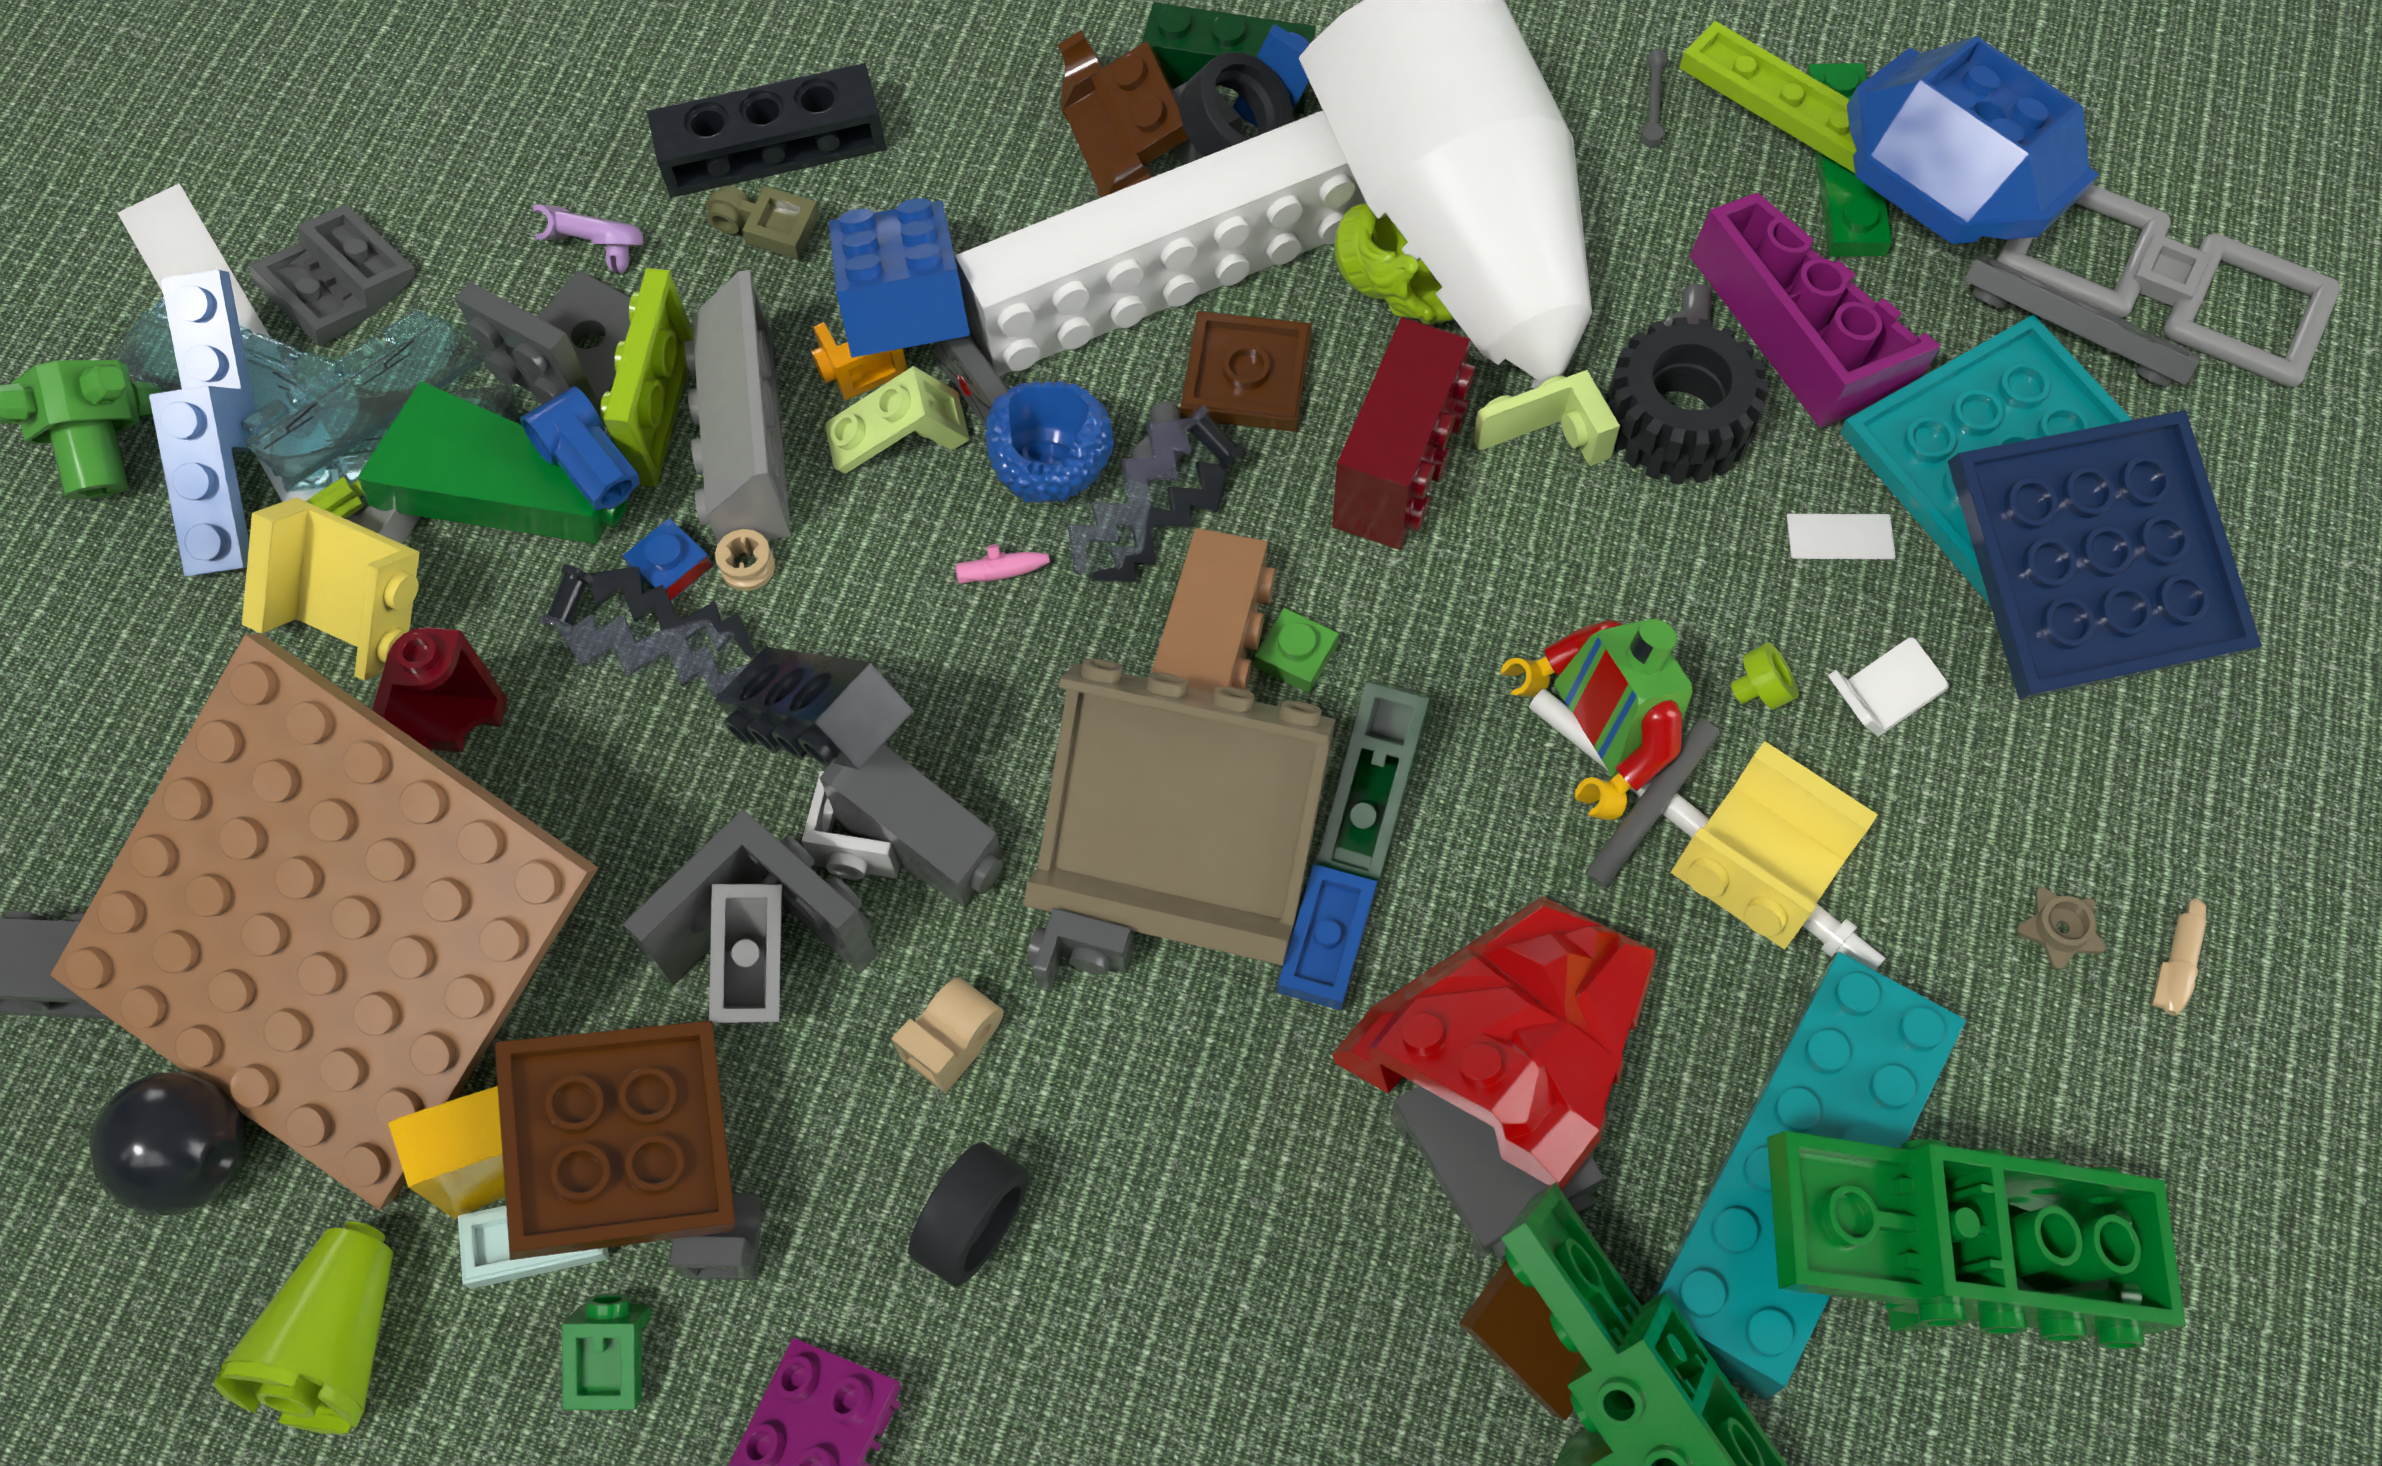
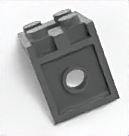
[455,270,631,416]
[623,809,877,986]

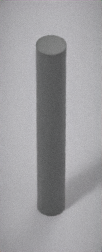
[1585,718,1720,889]

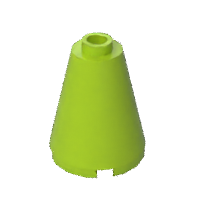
[214,1221,393,1435]

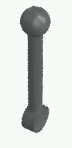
[1641,49,1668,148]

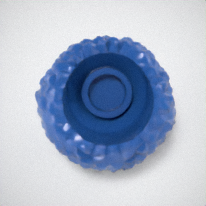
[985,381,1114,503]

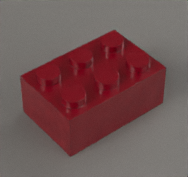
[1332,317,1476,550]

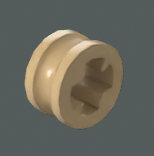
[715,529,775,591]

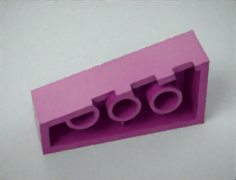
[1689,192,1941,428]

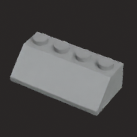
[684,270,791,543]

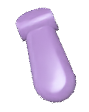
[533,204,643,273]

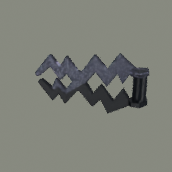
[1068,405,1245,583]
[540,564,756,698]

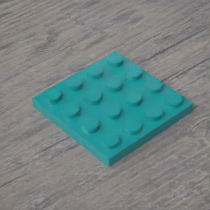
[1840,314,2132,606]

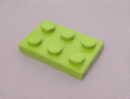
[600,268,693,487]

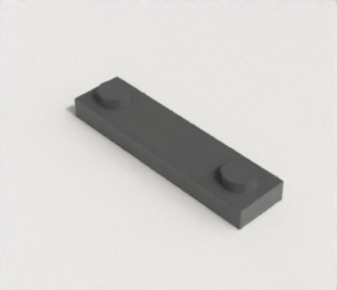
[1964,254,2200,387]

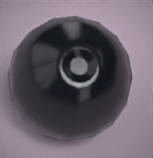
[89,1072,247,1216]

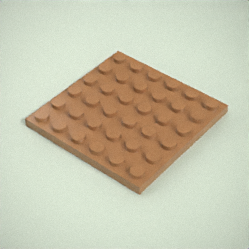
[50,633,598,1210]

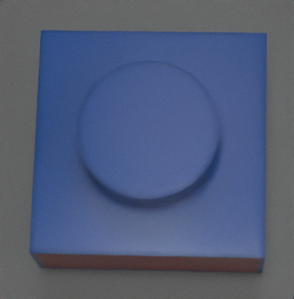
[622,518,713,601]

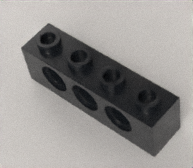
[647,63,887,198]
[714,647,914,770]

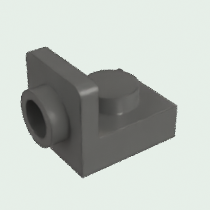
[1027,908,1133,991]

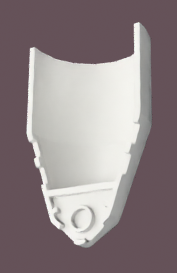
[1299,0,1592,389]

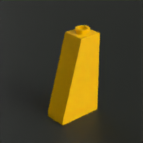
[388,1086,505,1219]

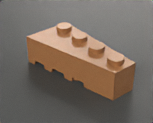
[1151,528,1276,693]

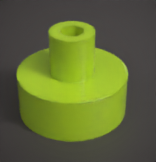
[1731,642,1799,710]

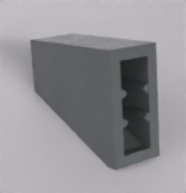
[820,744,1003,908]

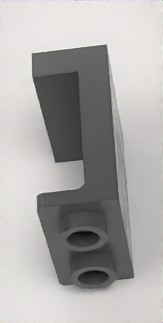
[1390,1086,1605,1261]

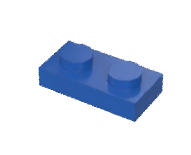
[1277,864,1377,1011]

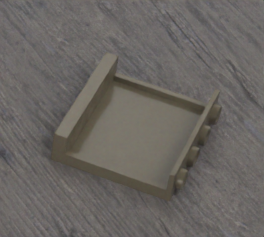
[1023,658,1336,965]

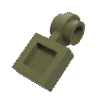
[706,186,819,259]

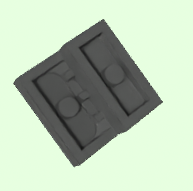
[249,204,415,346]

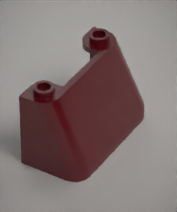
[370,627,508,752]

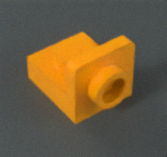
[811,322,908,400]

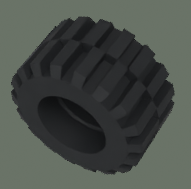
[1606,317,1768,484]

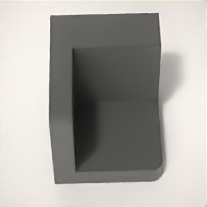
[670,1193,764,1280]

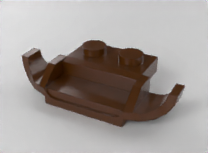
[1058,30,1188,198]

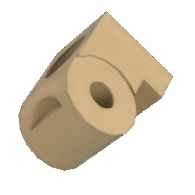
[891,977,1004,1094]

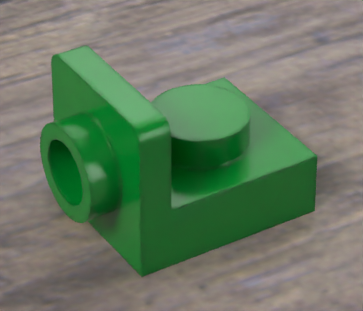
[562,1294,651,1410]

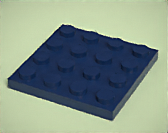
[1947,410,2262,700]

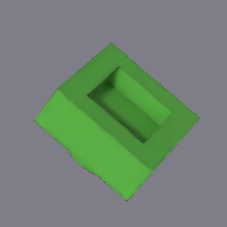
[1255,608,1339,693]

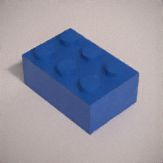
[829,198,970,358]

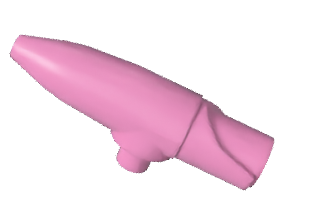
[955,544,1050,584]

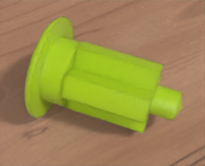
[289,476,365,519]

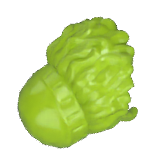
[1334,202,1455,325]

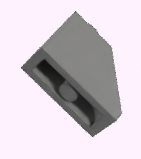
[709,884,782,1023]

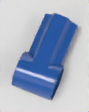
[520,386,640,511]

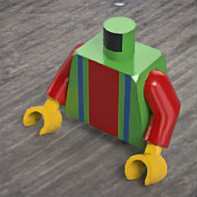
[1501,619,1693,820]

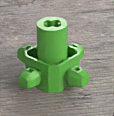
[0,360,162,500]

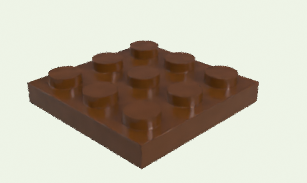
[495,1021,735,1260]

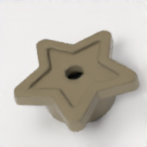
[2017,887,2106,970]

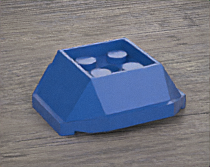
[1847,36,2099,244]

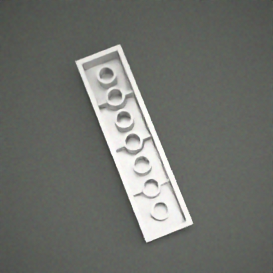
[955,110,1366,376]

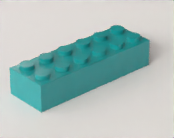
[1649,951,1966,1400]

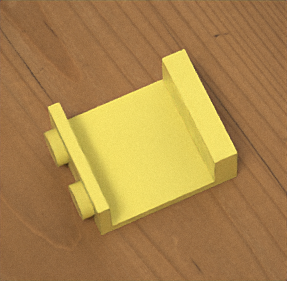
[242,497,420,681]
[1670,741,1878,950]

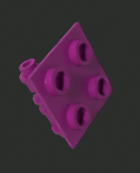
[728,1338,902,1466]

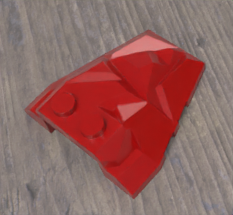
[1332,896,1656,1191]

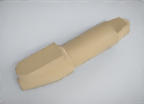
[2151,898,2207,1016]

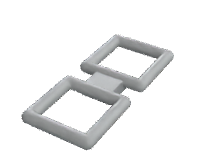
[1997,184,2340,387]

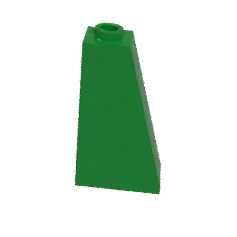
[357,381,628,544]

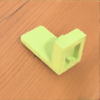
[825,366,970,474]
[1473,370,1620,466]

